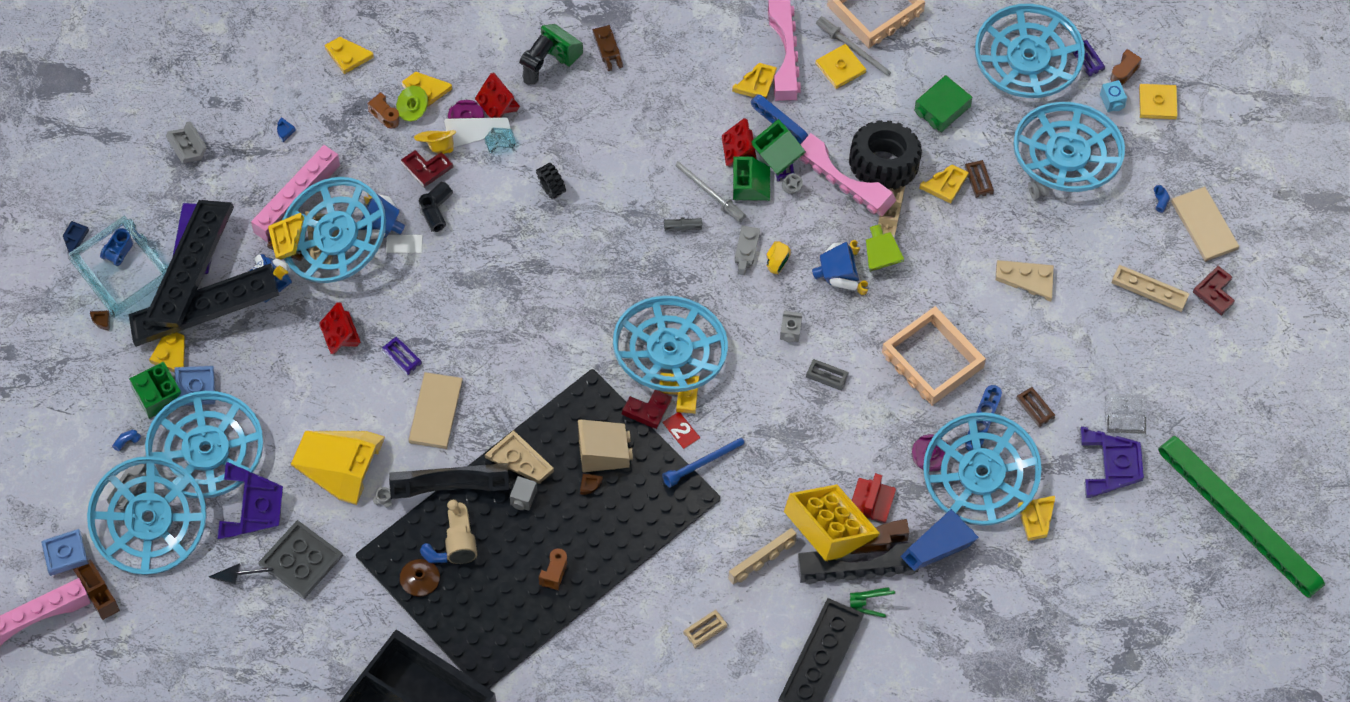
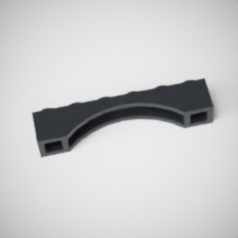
[389,463,509,499]
[797,543,919,584]

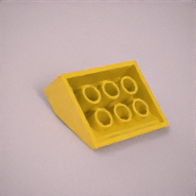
[784,484,880,561]

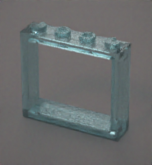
[68,215,168,318]

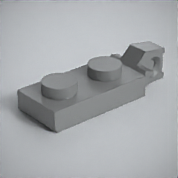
[735,225,760,275]
[107,464,147,511]

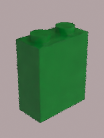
[914,75,973,133]

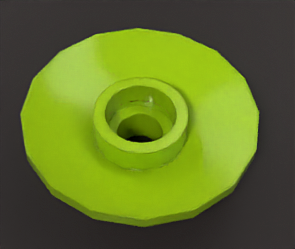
[396,85,428,122]

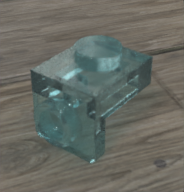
[485,128,516,153]

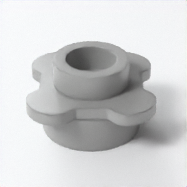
[373,487,392,507]

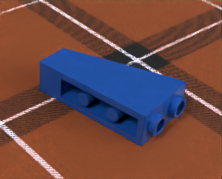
[900,509,979,571]

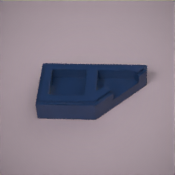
[63,221,89,258]

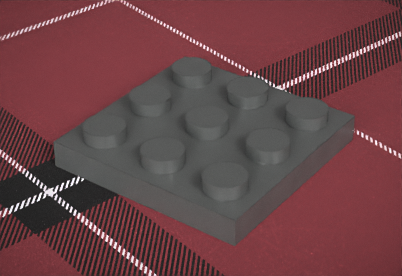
[258,520,343,599]

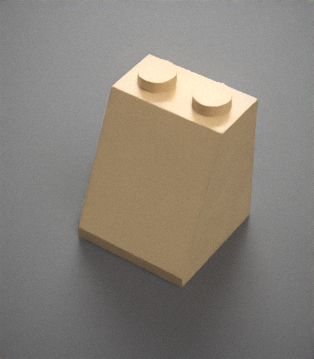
[578,420,633,472]

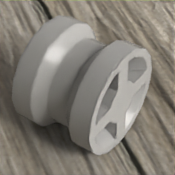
[782,173,803,194]
[1028,178,1049,200]

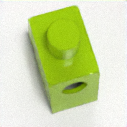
[866,224,904,272]

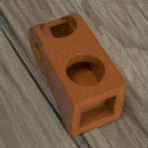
[1110,49,1142,85]
[367,92,400,129]
[539,548,567,590]

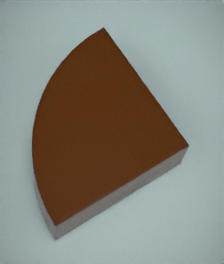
[90,310,110,330]
[580,474,603,494]

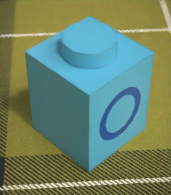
[1100,80,1127,112]

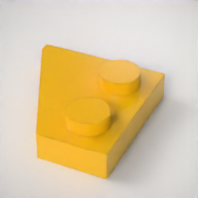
[324,37,374,74]
[732,63,777,99]
[402,72,452,107]
[919,164,969,204]
[268,213,304,260]
[149,332,185,373]
[1017,496,1055,541]

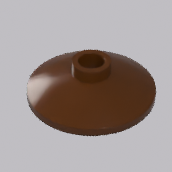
[400,559,440,597]

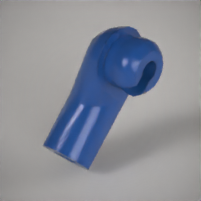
[1154,185,1170,213]
[112,429,141,451]
[420,543,447,563]

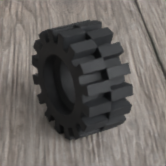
[536,162,566,199]

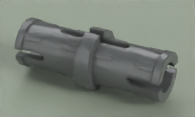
[664,217,702,232]

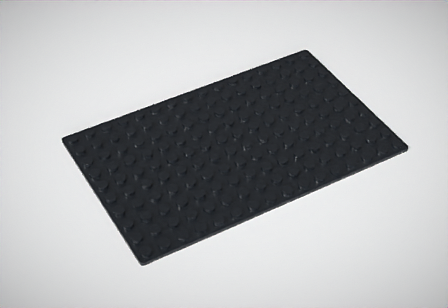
[356,369,720,689]

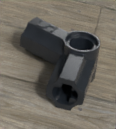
[519,35,554,85]
[419,181,453,232]

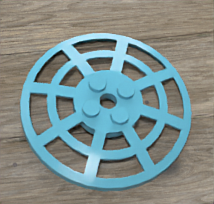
[975,4,1085,98]
[1013,102,1125,192]
[282,177,386,283]
[613,296,728,392]
[145,391,263,498]
[923,412,1042,526]
[87,456,207,575]

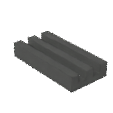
[806,359,849,391]

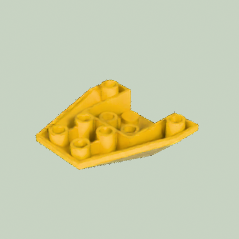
[291,431,385,505]

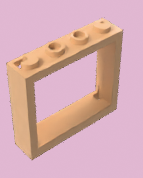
[827,0,925,49]
[882,306,986,406]

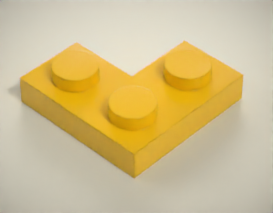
[659,373,699,414]

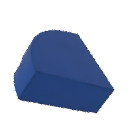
[277,117,296,142]

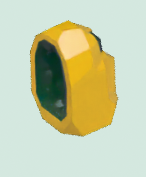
[766,241,791,274]

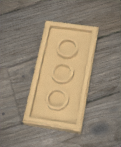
[1171,187,1239,262]
[408,372,463,449]

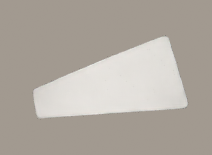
[444,118,510,147]

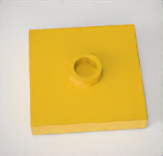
[815,44,866,89]
[1139,84,1177,120]

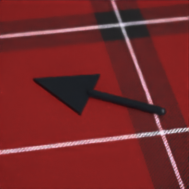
[209,563,274,585]

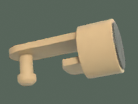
[445,500,477,564]

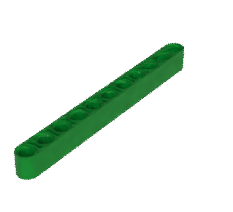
[1158,436,1325,598]

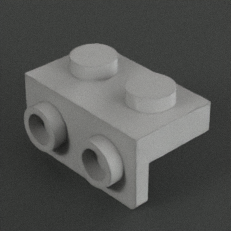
[166,121,206,164]

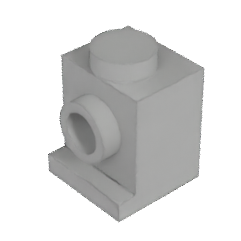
[780,311,803,342]

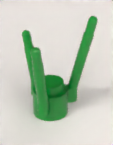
[850,587,895,618]

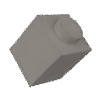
[510,476,537,510]

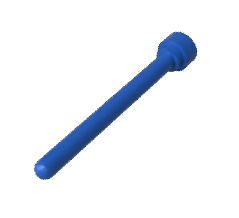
[662,438,744,488]

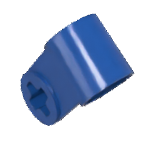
[100,228,133,266]

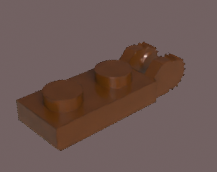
[592,25,623,71]

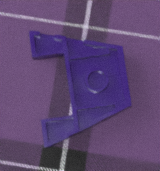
[1080,426,1144,498]
[217,462,283,539]

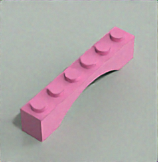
[768,0,801,101]
[799,133,896,217]
[251,145,340,242]
[0,578,91,646]

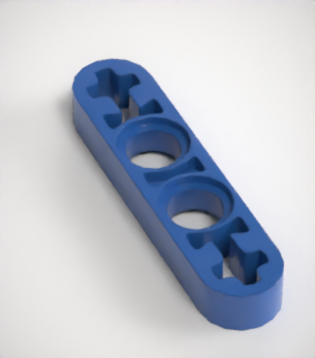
[750,94,808,145]
[965,385,1002,451]

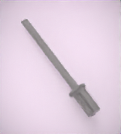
[816,16,891,75]
[676,161,746,223]

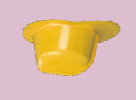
[414,130,456,154]

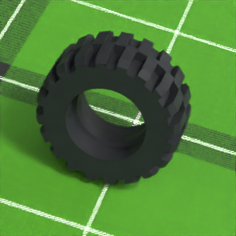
[849,120,922,190]

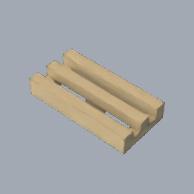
[683,610,728,648]

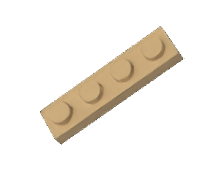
[1111,265,1189,312]
[728,528,797,585]

